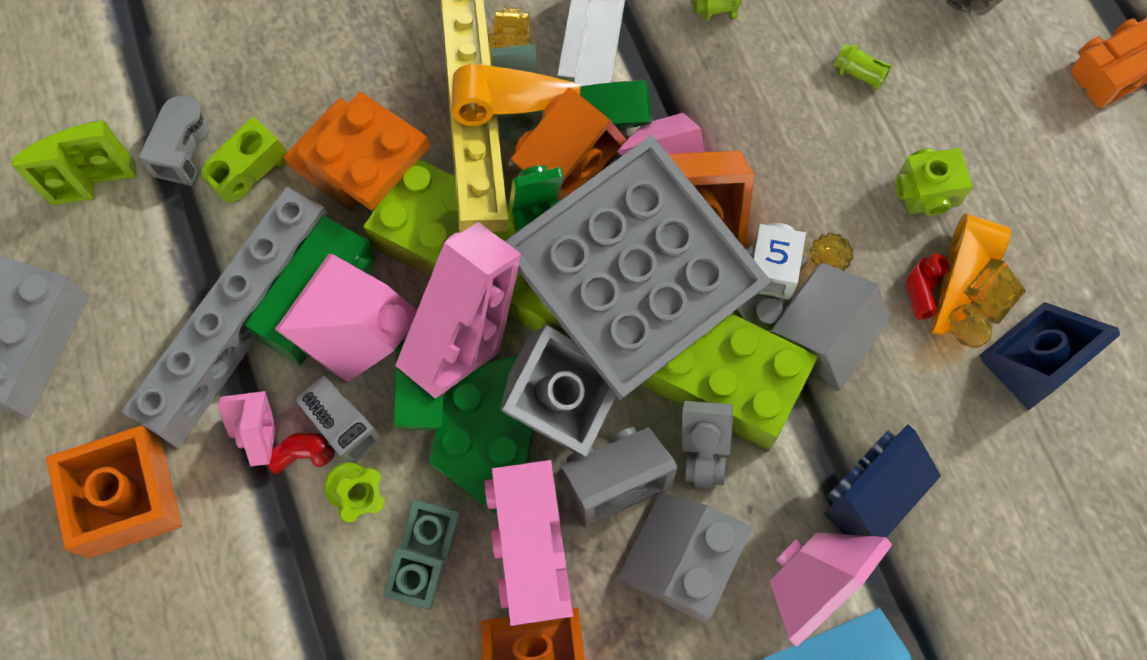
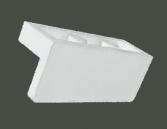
[557,0,625,86]

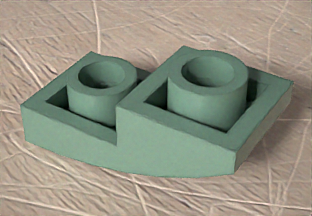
[383,499,462,610]

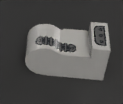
[138,95,209,186]
[294,375,382,463]

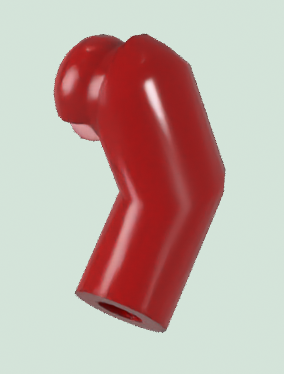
[905,253,949,320]

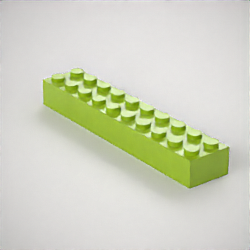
[363,159,818,451]

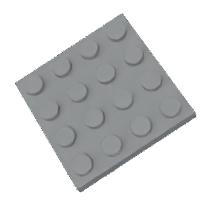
[505,135,772,400]

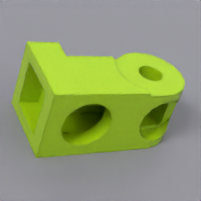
[201,116,288,203]

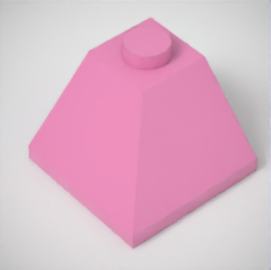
[275,254,417,383]
[770,532,893,647]

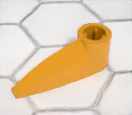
[452,64,580,126]
[930,213,1011,336]

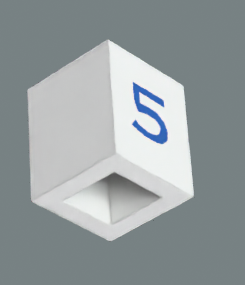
[751,223,806,300]

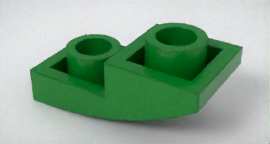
[580,80,652,131]
[393,340,443,431]

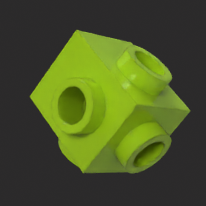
[895,147,973,216]

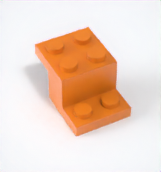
[283,91,431,211]

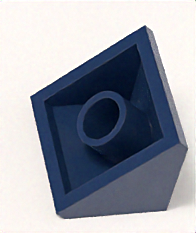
[980,302,1120,410]

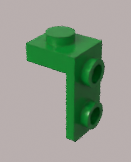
[509,165,564,233]

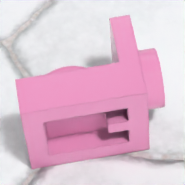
[218,391,276,466]

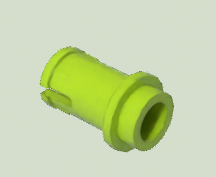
[834,44,892,90]

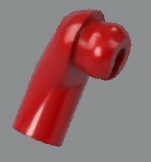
[266,433,335,475]

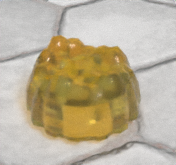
[810,232,853,271]

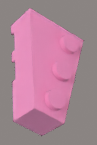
[395,222,521,399]
[484,460,573,626]

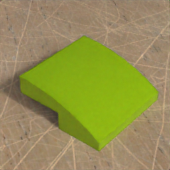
[12,120,137,206]

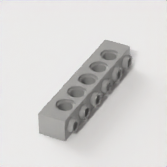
[121,186,329,449]

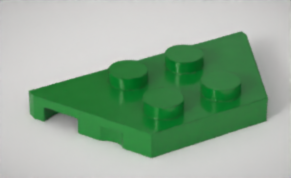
[429,355,534,516]

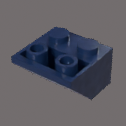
[824,424,941,538]

